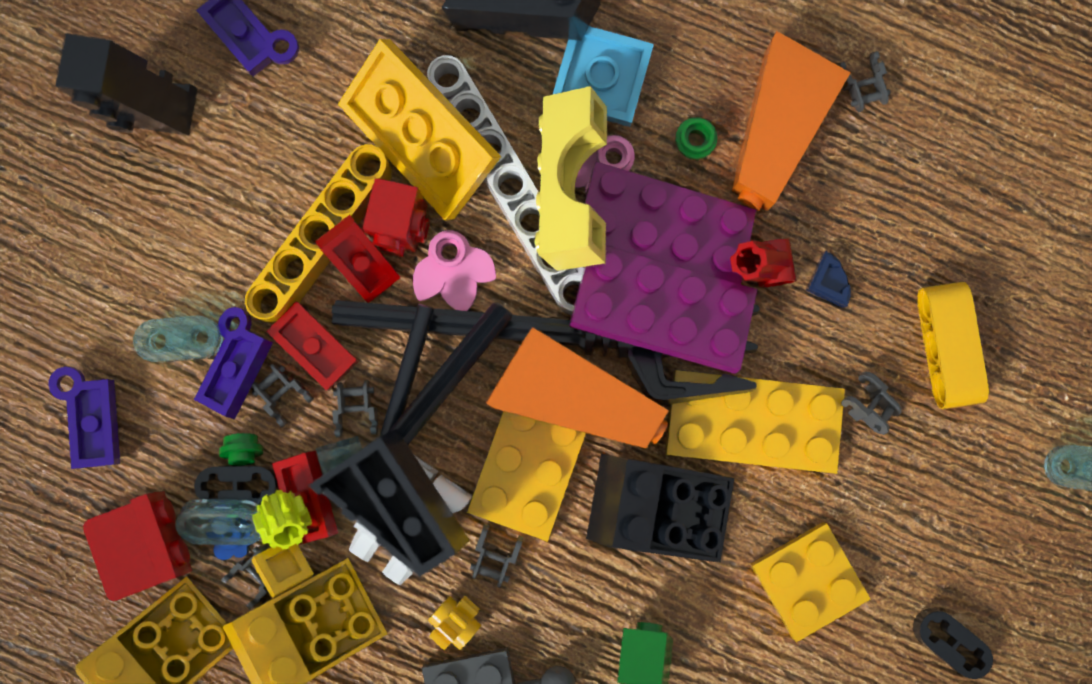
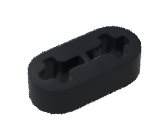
[194,466,279,506]
[913,608,993,679]

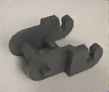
[837,51,890,112]
[252,363,314,427]
[841,371,902,435]
[332,380,378,438]
[470,523,524,588]
[221,545,269,610]

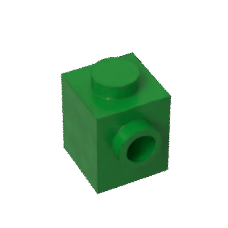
[617,622,673,684]

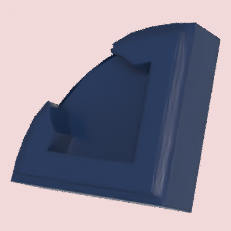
[805,251,851,308]

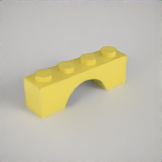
[535,86,607,271]

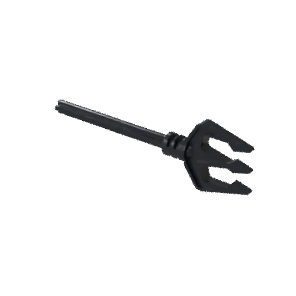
[332,300,760,406]

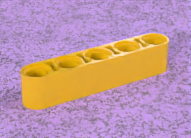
[245,144,392,324]

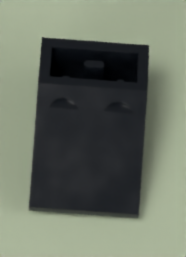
[586,454,735,562]

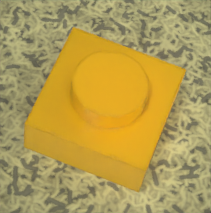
[251,544,314,599]

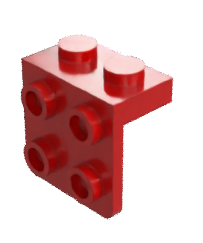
[83,491,193,601]

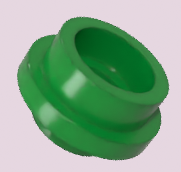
[675,117,718,160]
[219,433,263,466]

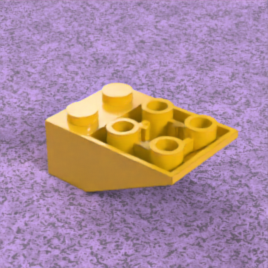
[222,558,387,684]
[75,576,234,684]

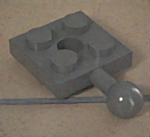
[422,647,575,684]

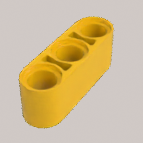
[917,282,989,409]

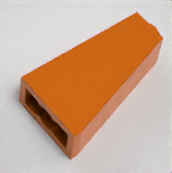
[731,31,851,211]
[485,327,669,449]

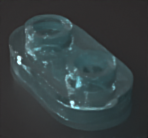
[133,315,223,363]
[1044,445,1092,491]
[176,499,261,545]

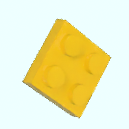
[750,522,871,642]

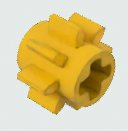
[428,596,482,650]

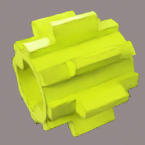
[252,490,312,550]

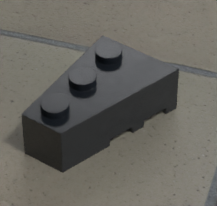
[308,429,470,578]

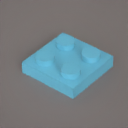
[552,26,654,127]

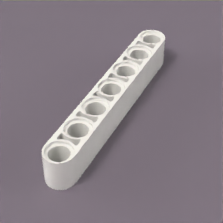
[427,55,584,316]

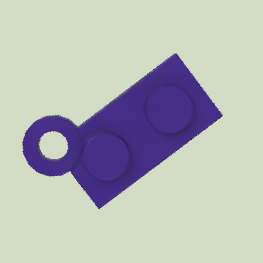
[196,0,299,77]
[194,307,273,419]
[48,366,120,469]

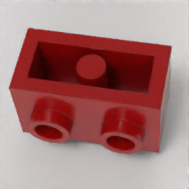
[363,178,430,257]

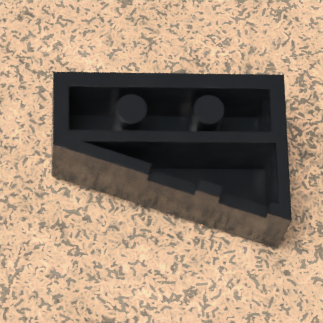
[442,0,601,40]
[55,33,198,136]

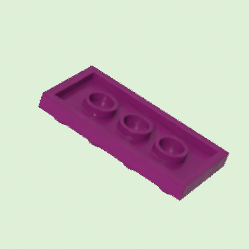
[584,161,756,285]
[569,246,757,374]

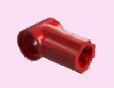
[730,239,797,288]

